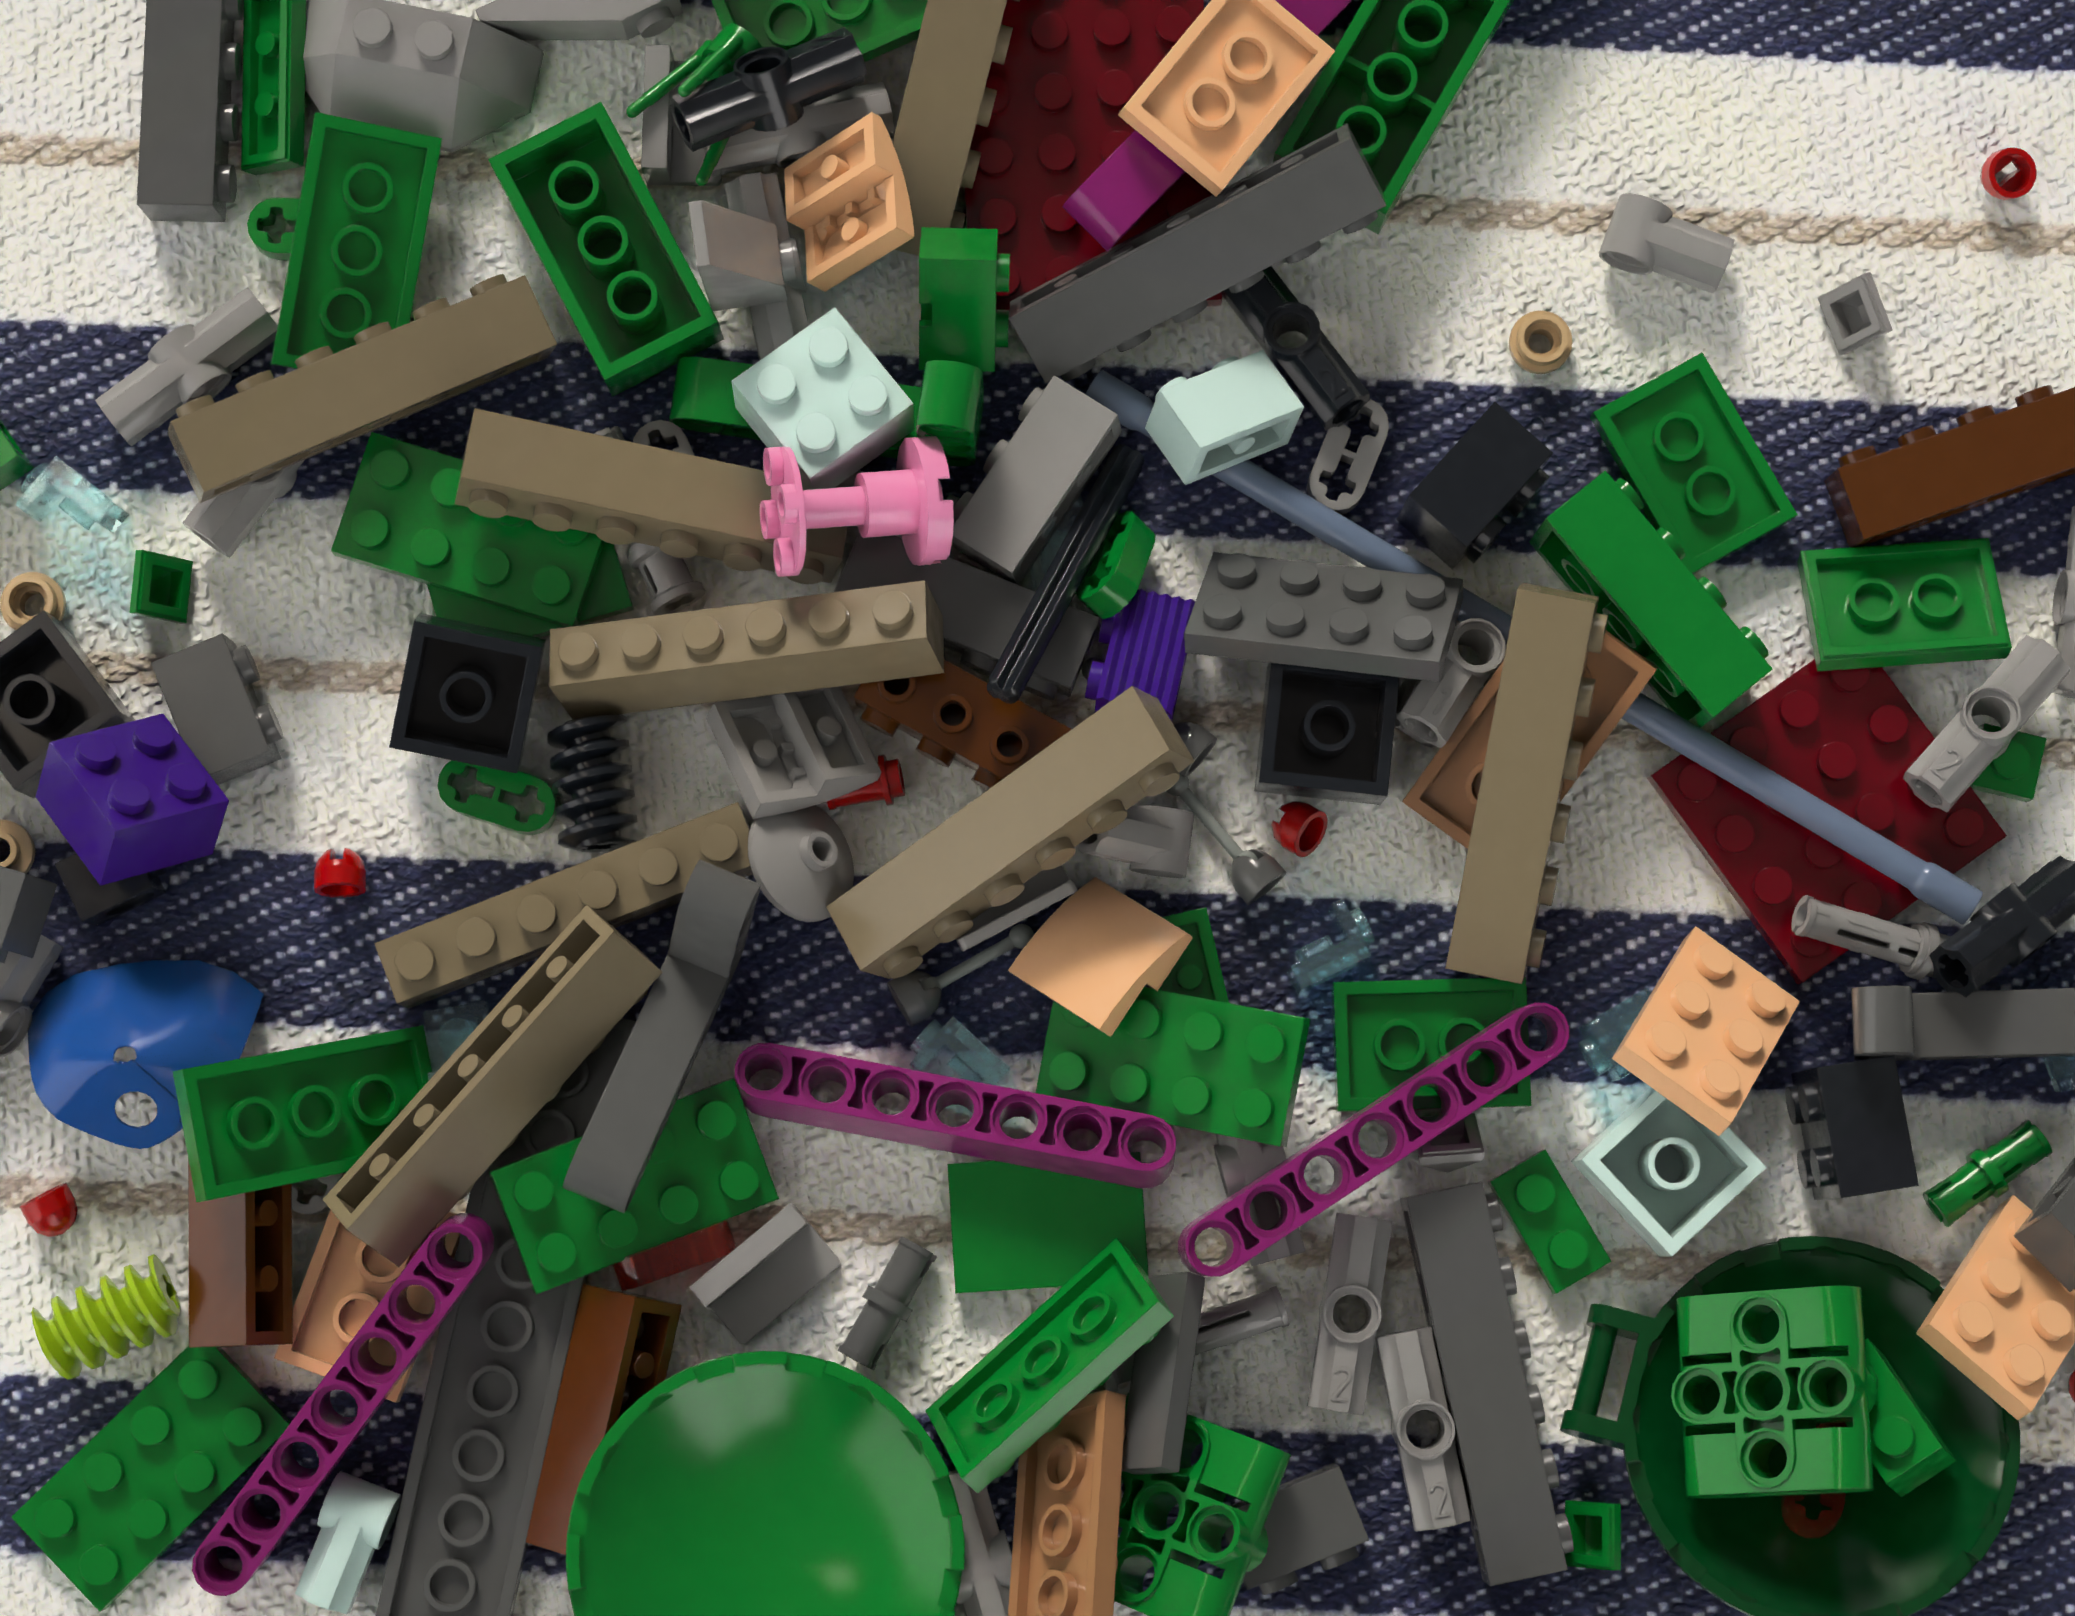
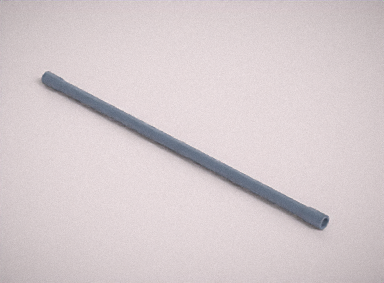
[1086,370,1983,925]

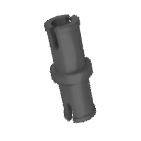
[837,1237,937,1371]

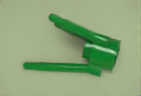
[626,23,763,186]

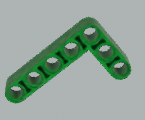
[669,357,984,467]

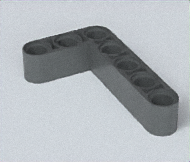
[563,859,761,1213]
[1851,985,2075,1061]

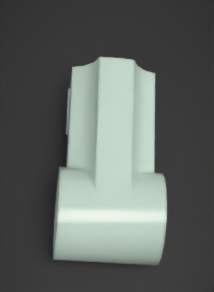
[295,1471,402,1614]

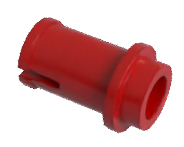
[827,754,905,810]

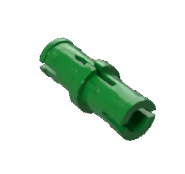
[1923,1120,2052,1227]

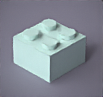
[732,307,914,490]
[1571,1087,1767,1257]

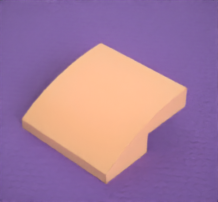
[784,112,915,292]
[1008,877,1193,1037]

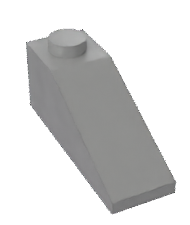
[475,0,683,40]
[688,200,797,311]

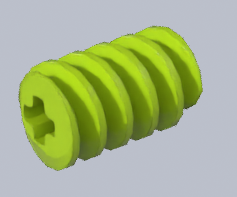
[31,1254,181,1380]

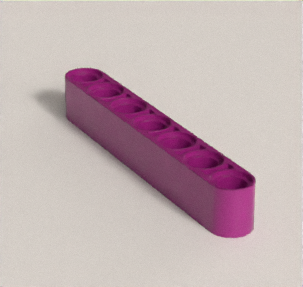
[1062,0,1354,252]
[1178,1003,1569,1277]
[735,1043,1176,1188]
[192,1213,494,1596]

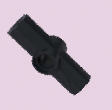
[670,27,867,152]
[1221,266,1370,431]
[1929,856,2075,997]

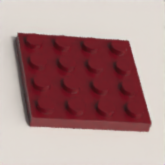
[1647,659,2007,985]

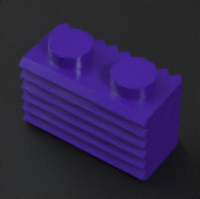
[1085,588,1195,722]

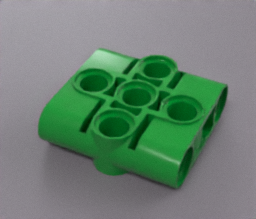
[1671,1286,1877,1499]
[1114,1392,1291,1616]

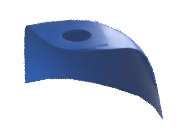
[28,960,264,1149]

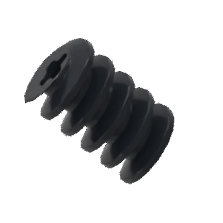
[547,714,638,852]

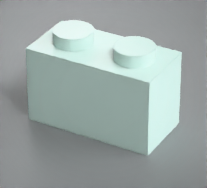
[1145,350,1304,485]

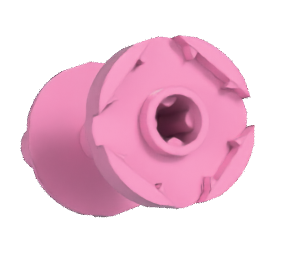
[760,436,954,577]

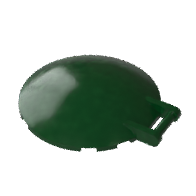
[1560,1236,2020,1616]

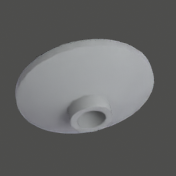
[748,805,854,922]

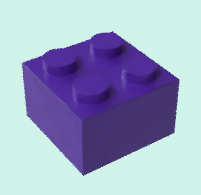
[35,714,229,886]

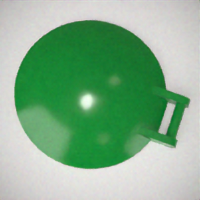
[566,1351,965,1616]

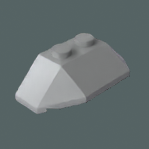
[303,0,544,153]

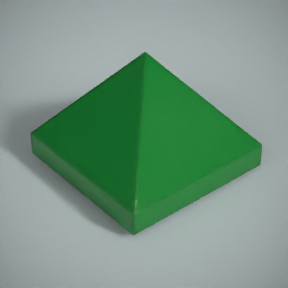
[129,550,193,624]
[1565,1500,1622,1571]

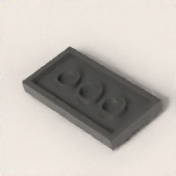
[1184,552,1463,682]

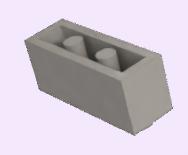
[952,375,1122,585]

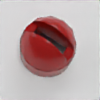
[1980,148,2037,200]
[1271,801,1328,857]
[314,848,366,897]
[19,1182,78,1237]

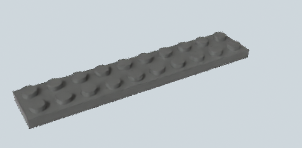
[376,1018,636,1616]

